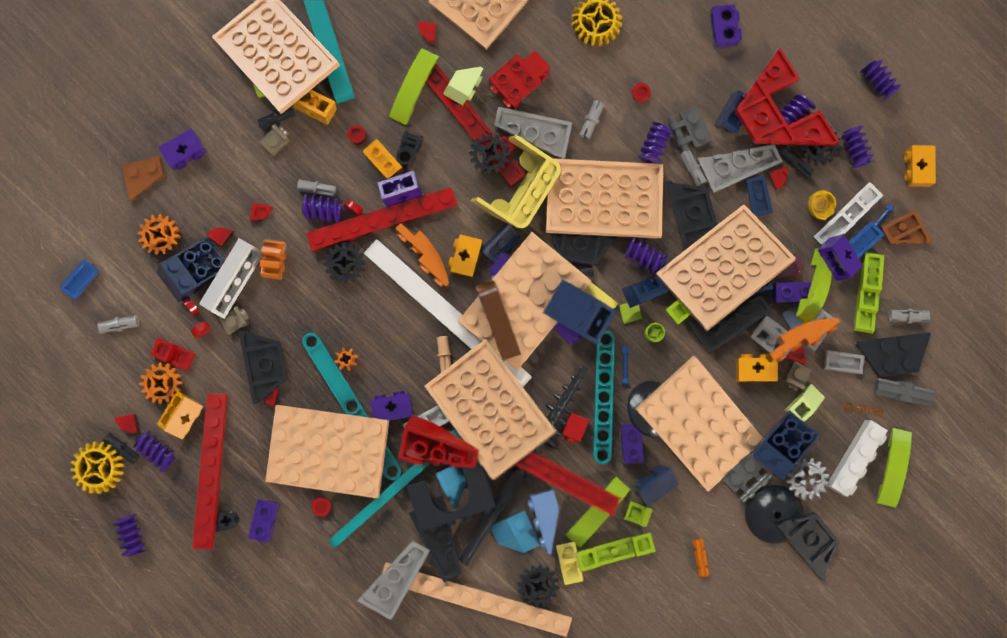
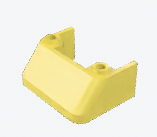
[471,135,561,228]

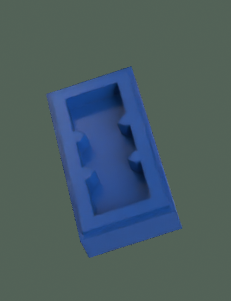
[848,221,885,258]
[59,259,100,301]

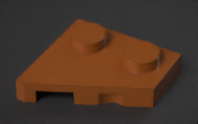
[122,156,164,201]
[880,210,933,245]

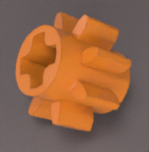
[334,347,359,371]

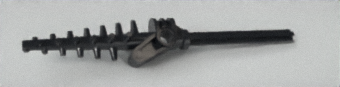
[459,365,588,566]

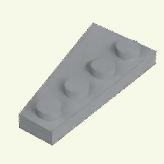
[494,107,572,159]
[697,145,783,194]
[357,541,430,620]

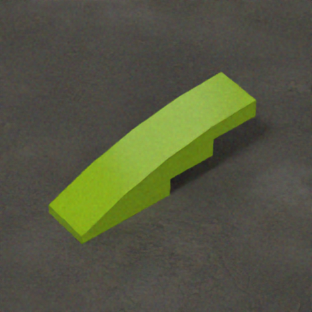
[854,252,884,334]

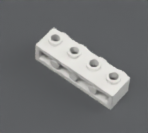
[199,238,262,319]
[827,420,888,497]

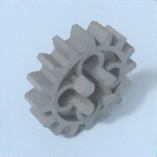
[787,458,830,501]

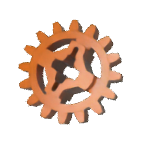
[138,214,181,256]
[139,362,183,404]

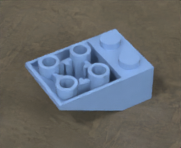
[528,488,559,554]

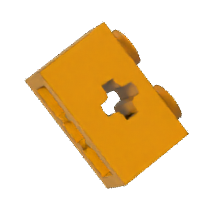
[293,90,337,125]
[362,139,404,179]
[904,145,936,187]
[448,234,483,279]
[736,354,778,382]
[157,391,203,440]

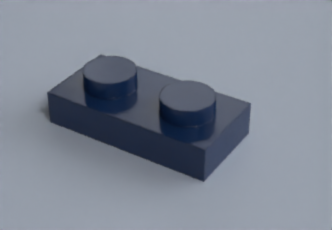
[745,176,773,217]
[480,223,521,263]

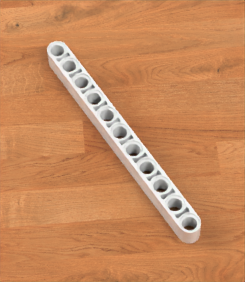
[364,239,532,387]

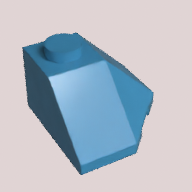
[436,466,466,508]
[491,510,541,553]

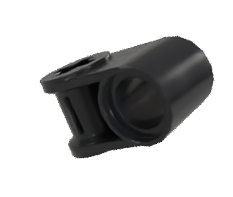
[396,130,424,169]
[215,511,239,532]

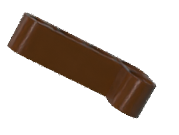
[476,280,521,361]

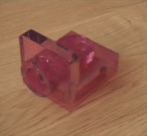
[776,253,803,279]

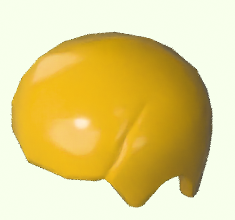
[807,190,836,220]

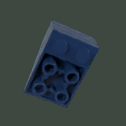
[156,237,225,303]
[543,279,617,344]
[751,410,820,480]
[632,464,679,507]

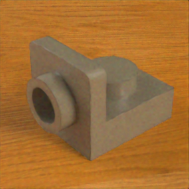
[260,124,290,156]
[219,306,249,335]
[783,361,812,392]

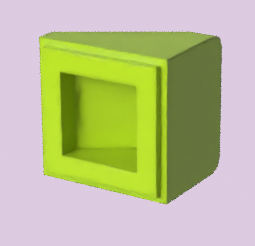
[618,303,642,324]
[624,501,652,527]

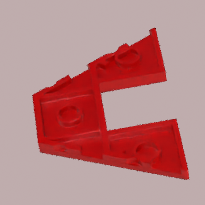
[735,48,840,146]

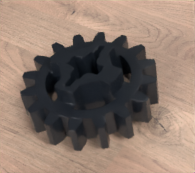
[799,126,841,166]
[469,133,511,175]
[324,242,366,284]
[517,564,559,607]

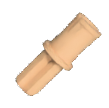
[436,336,452,373]

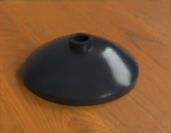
[627,381,662,438]
[745,485,804,544]

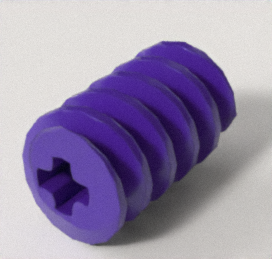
[860,59,901,102]
[780,94,816,125]
[638,122,673,164]
[841,125,874,168]
[302,194,343,223]
[625,237,668,274]
[133,430,176,472]
[113,514,147,557]

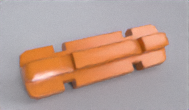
[692,538,709,577]

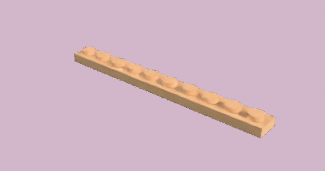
[383,562,572,637]

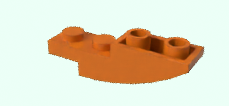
[395,223,450,288]
[765,318,841,363]

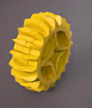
[571,0,622,46]
[70,442,124,494]

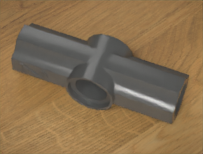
[873,378,936,407]

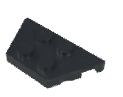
[666,181,718,251]
[550,233,618,266]
[239,331,288,404]
[855,332,931,377]
[775,512,840,581]

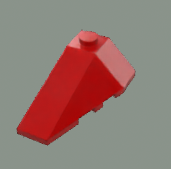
[398,415,479,468]

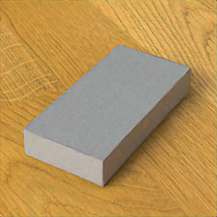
[823,350,865,375]

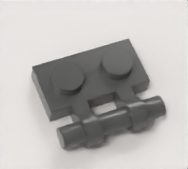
[668,106,712,152]
[722,453,772,503]

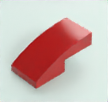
[150,337,196,371]

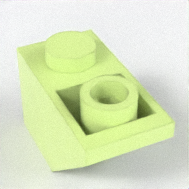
[443,67,483,105]
[784,384,825,422]

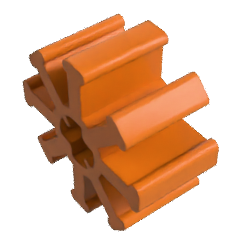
[260,239,287,279]

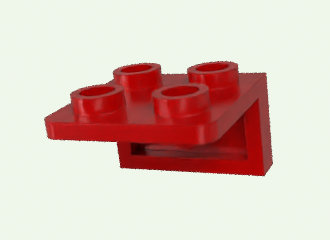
[489,55,541,110]

